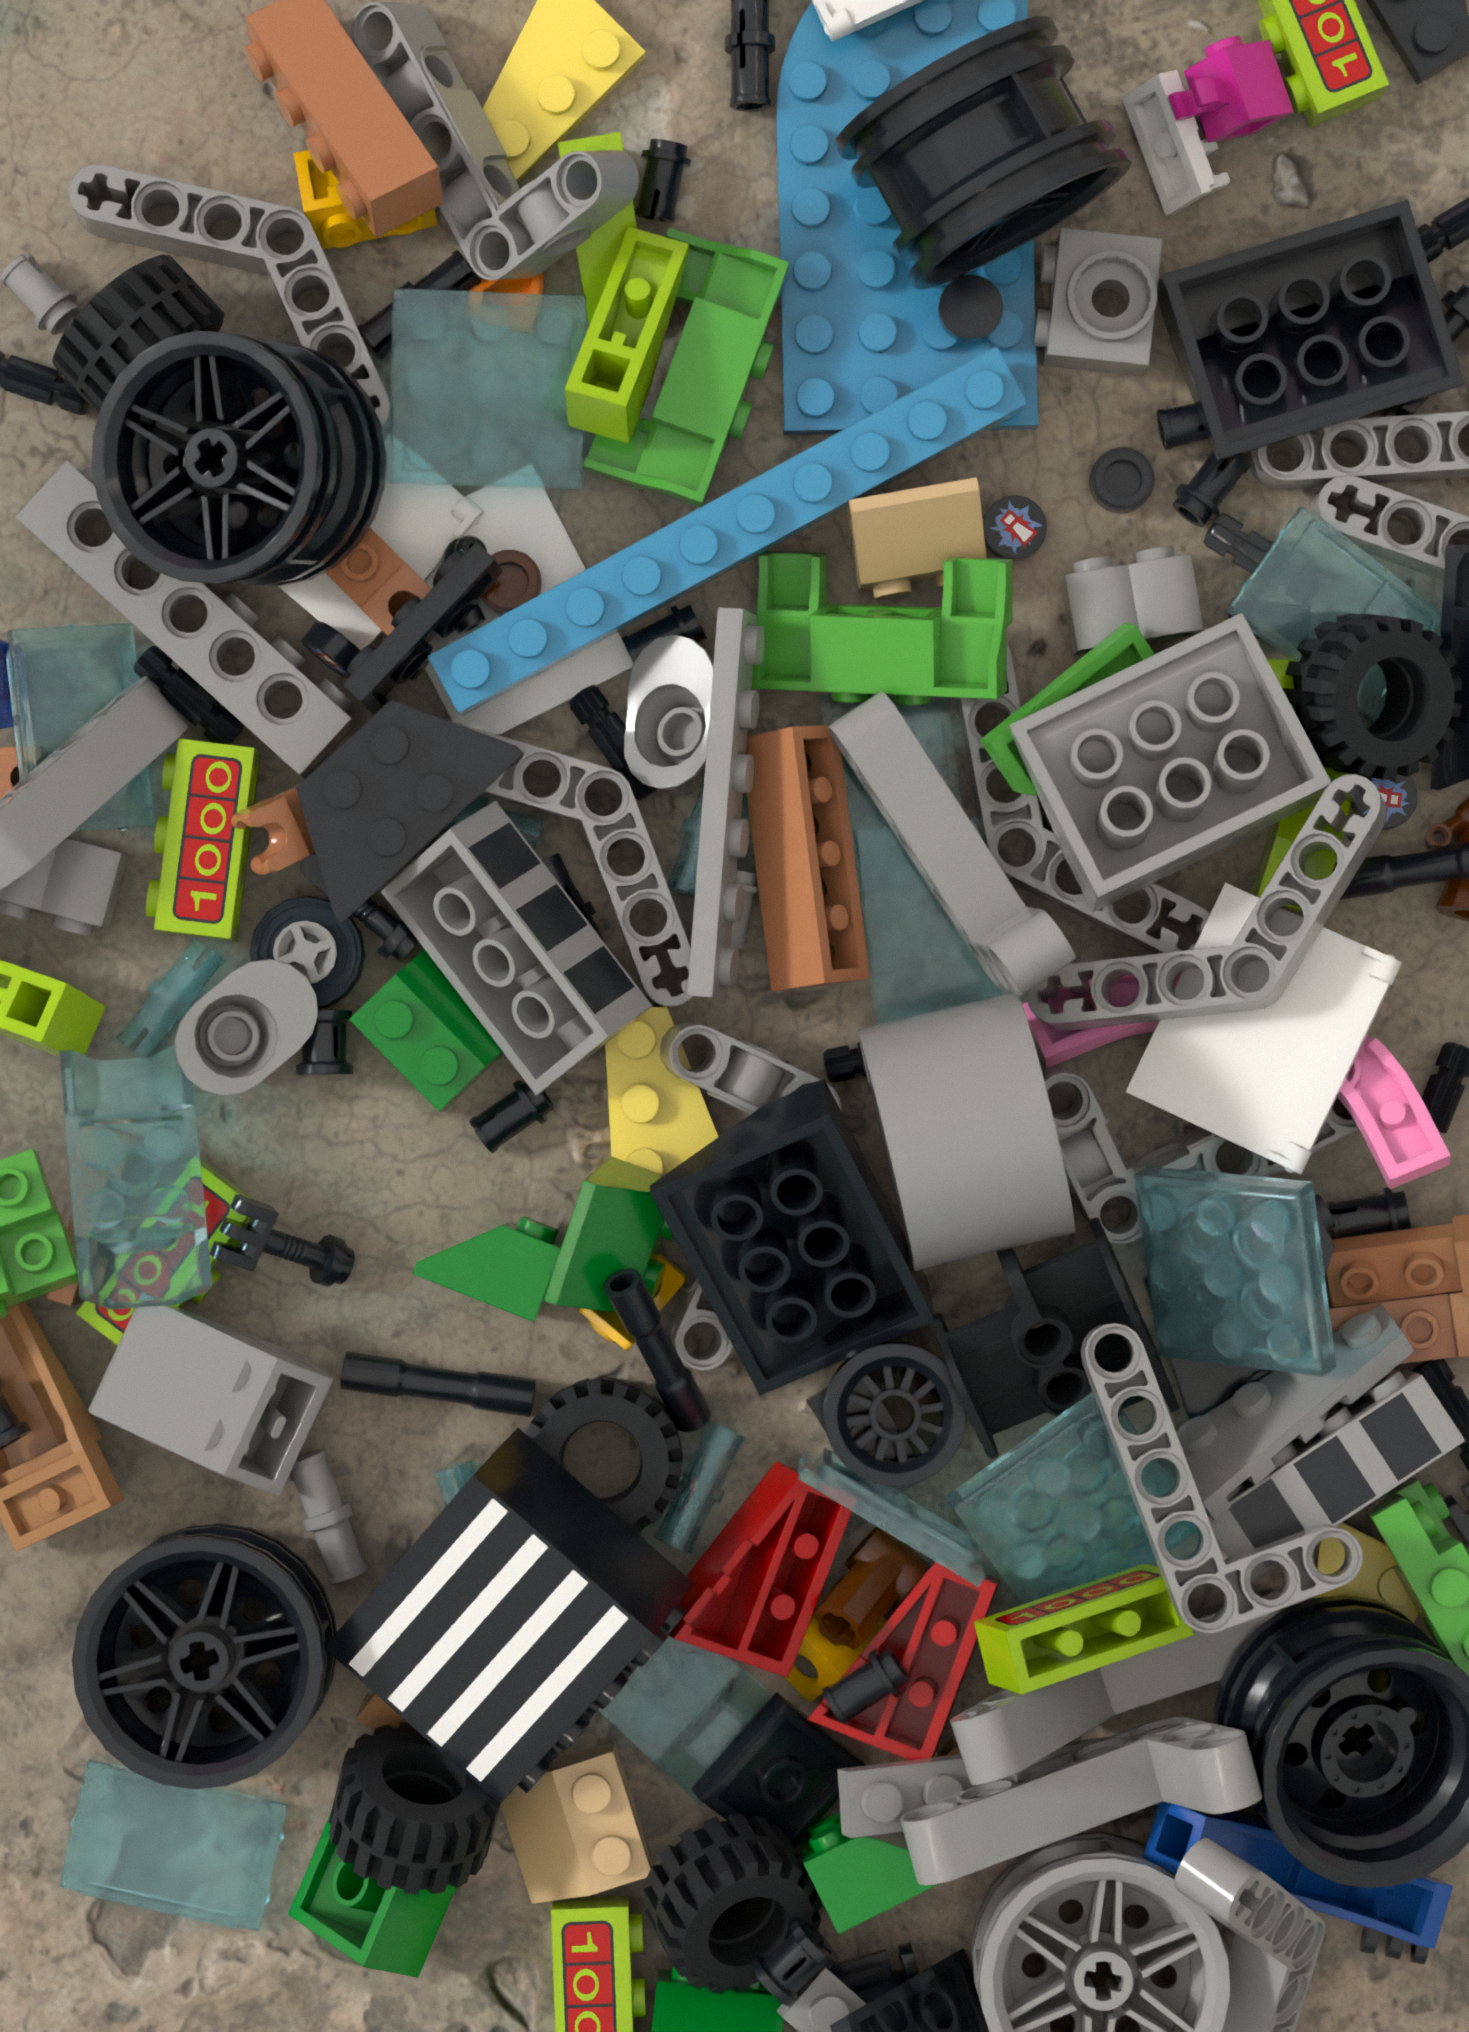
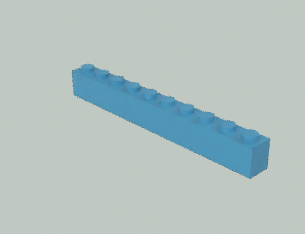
[427,346,1027,716]

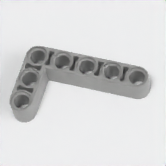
[1250,411,1469,490]
[828,691,1076,996]
[1080,1323,1363,1634]
[900,1716,1263,1886]

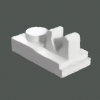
[1122,70,1230,216]

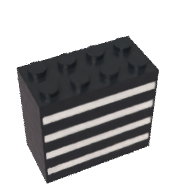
[326,1427,693,1804]

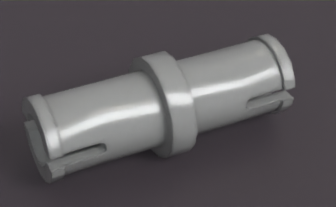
[291,1449,369,1584]

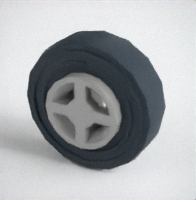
[249,896,365,1009]

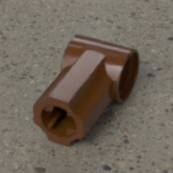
[813,1522,930,1650]

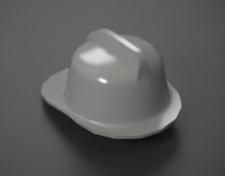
[624,635,713,790]
[174,959,318,1096]

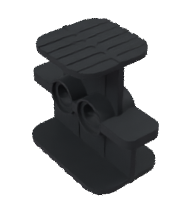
[933,1217,1180,1459]

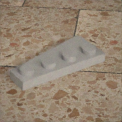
[1176,1304,1414,1521]

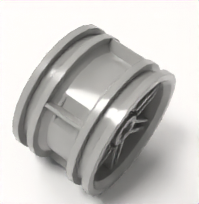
[970,1832,1231,2032]

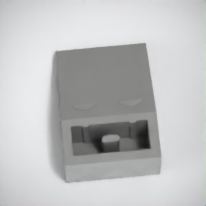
[88,1294,334,1496]

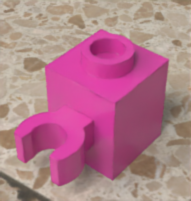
[1168,36,1294,143]

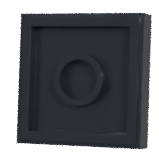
[691,1692,866,1849]

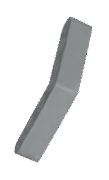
[69,164,394,441]
[1310,475,1469,581]
[956,642,1211,954]
[0,676,188,890]
[442,718,693,1007]
[1027,774,1387,1031]
[950,1585,1295,1785]
[1175,1838,1326,2032]

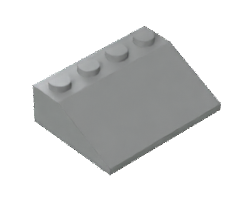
[1009,613,1331,912]

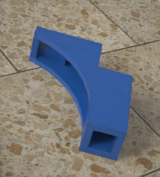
[1143,1801,1453,1949]

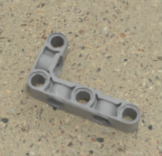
[351,2,639,280]
[660,1021,841,1371]
[1041,1065,1359,1245]

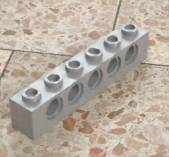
[15,461,357,779]

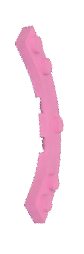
[1022,971,1451,1189]

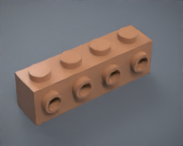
[244,0,443,238]
[746,725,870,992]

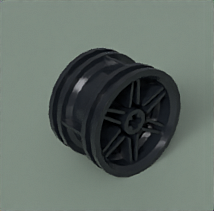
[835,16,1132,290]
[92,331,386,586]
[72,1523,337,1789]
[1214,1595,1469,1888]

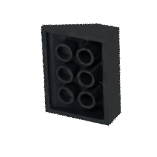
[1157,200,1465,461]
[649,1079,935,1395]

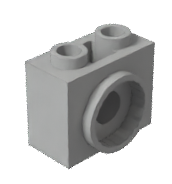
[1033,228,1163,376]

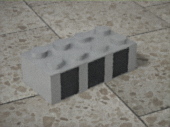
[381,801,652,1096]
[1204,1368,1465,1582]

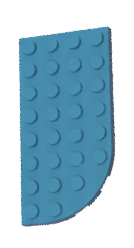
[776,0,1038,435]

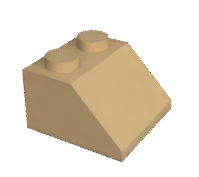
[845,477,987,600]
[500,1741,654,1904]

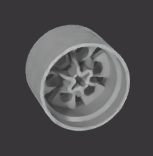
[857,993,1075,1271]

